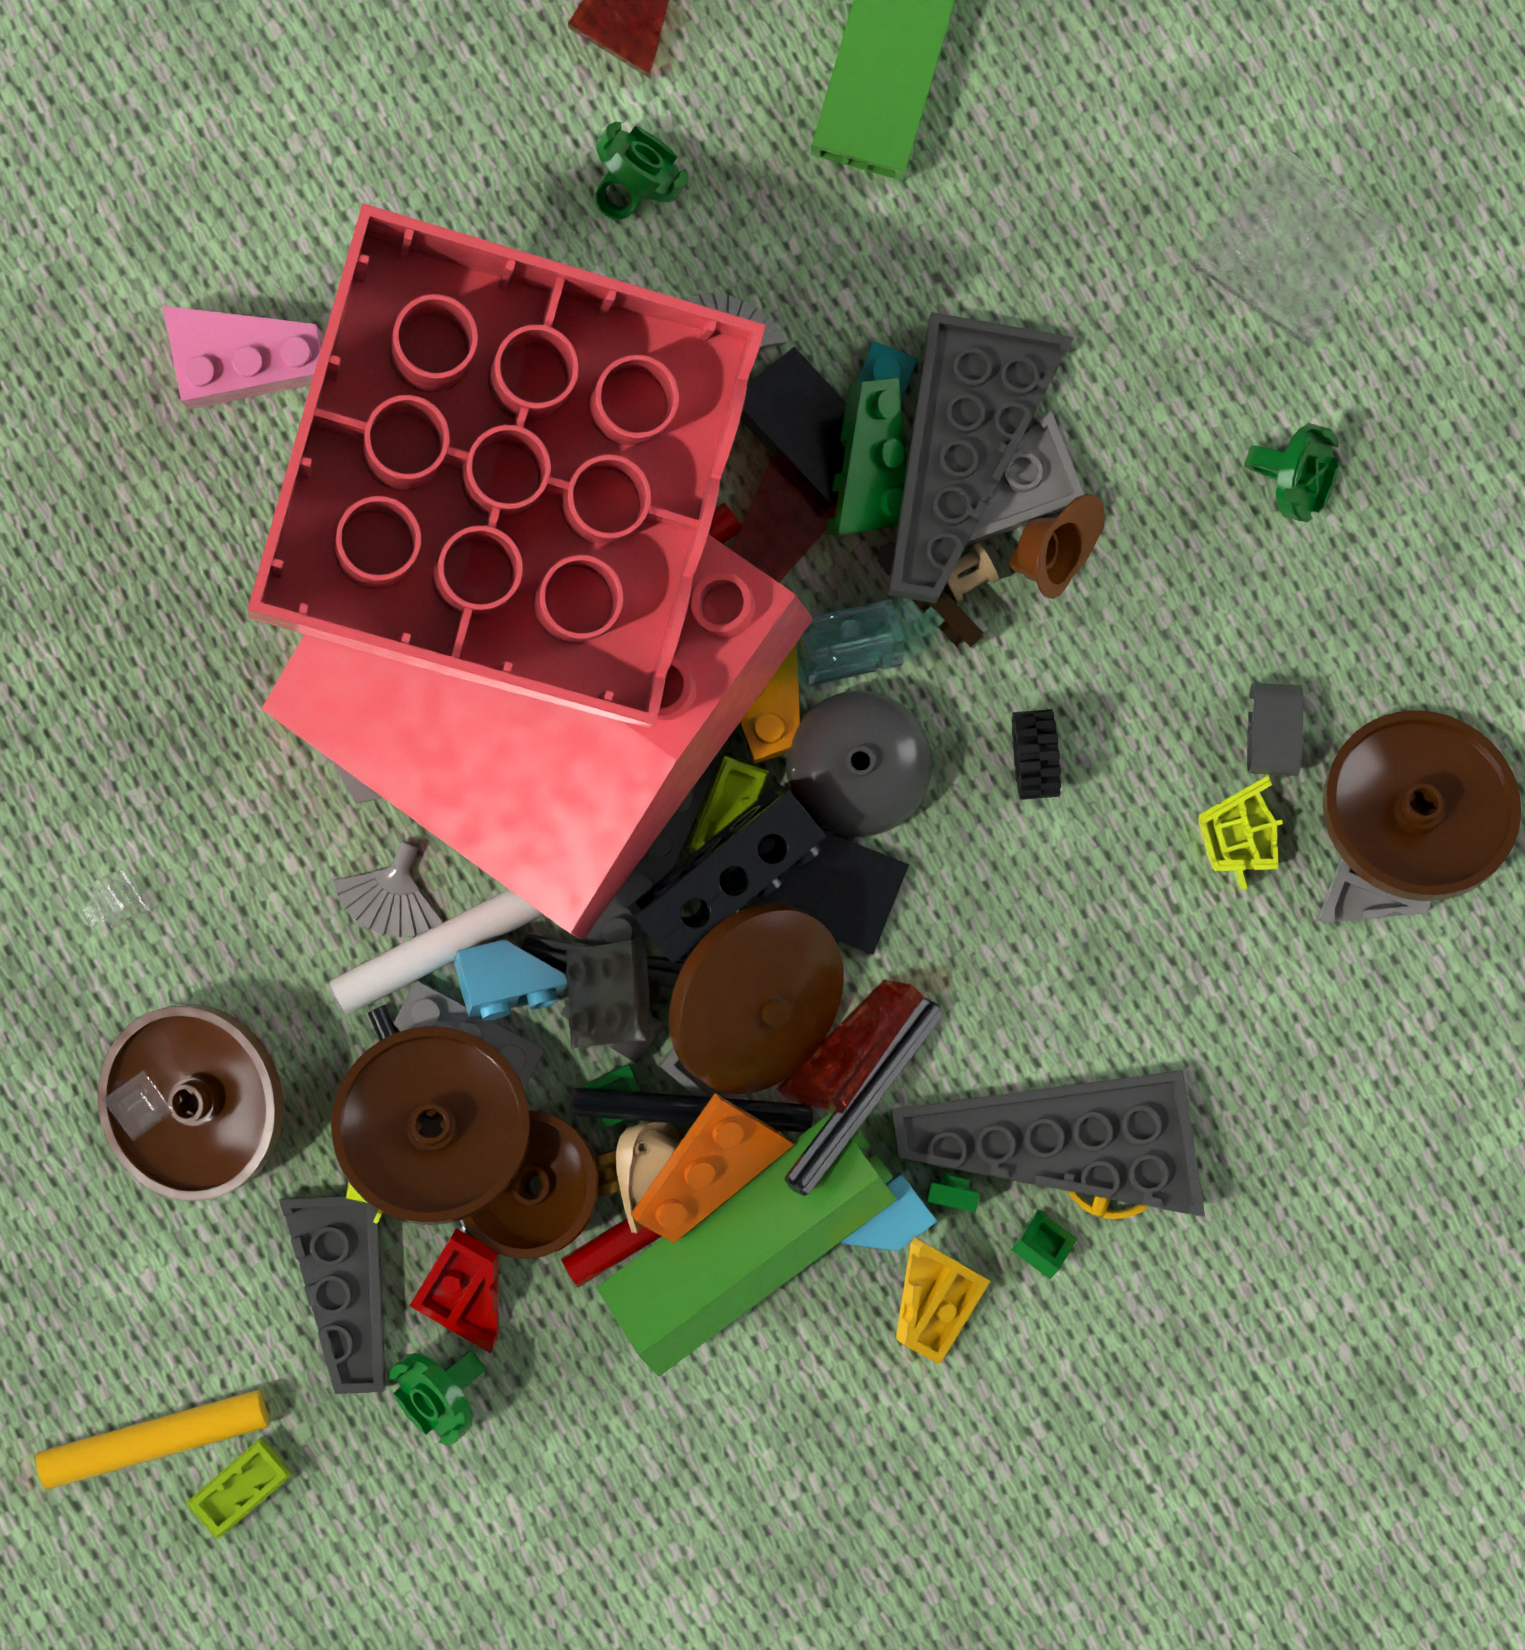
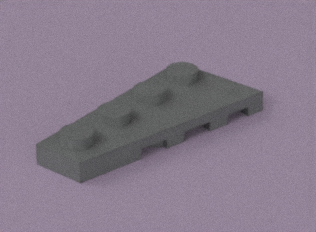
[279,1195,386,1394]

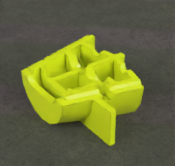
[1198,775,1283,890]

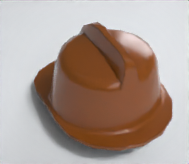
[1009,494,1105,599]

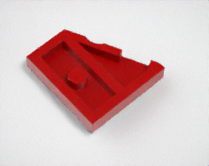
[409,1228,499,1353]

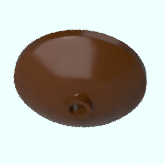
[462,1110,599,1259]

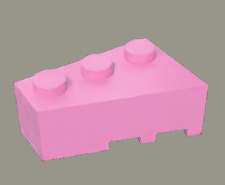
[162,305,324,409]

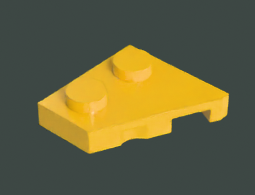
[896,1236,991,1365]

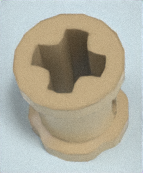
[945,542,999,603]

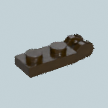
[876,541,985,649]

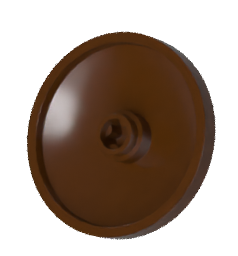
[1323,710,1521,901]
[669,903,844,1094]
[98,1004,283,1201]
[331,1026,530,1225]

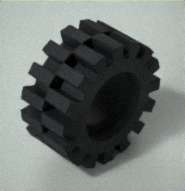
[1012,709,1061,800]

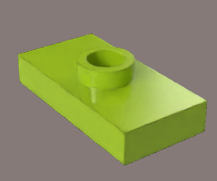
[687,753,769,849]
[186,1436,294,1540]

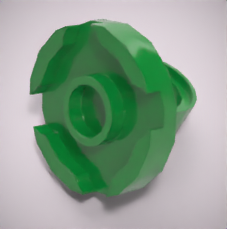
[595,122,688,220]
[389,1349,487,1445]

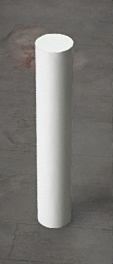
[330,889,544,1015]

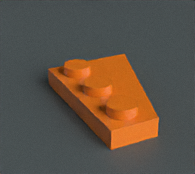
[631,1093,795,1243]

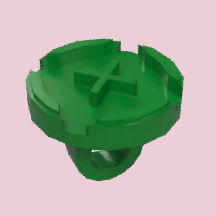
[1244,423,1339,522]

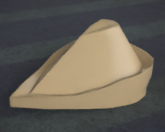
[616,1121,684,1233]

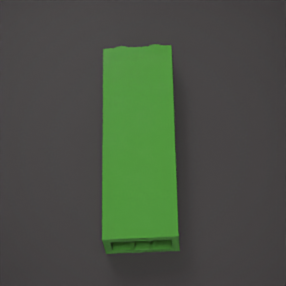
[811,0,956,182]
[596,1112,897,1377]

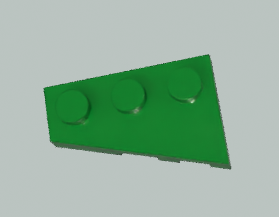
[825,378,906,535]

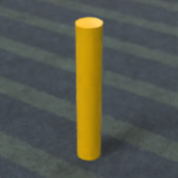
[36,1389,270,1490]

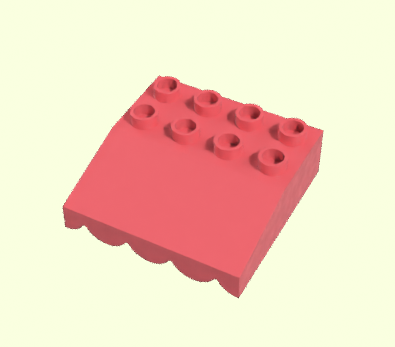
[247,203,766,728]
[261,534,813,940]

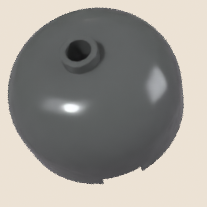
[786,691,932,837]

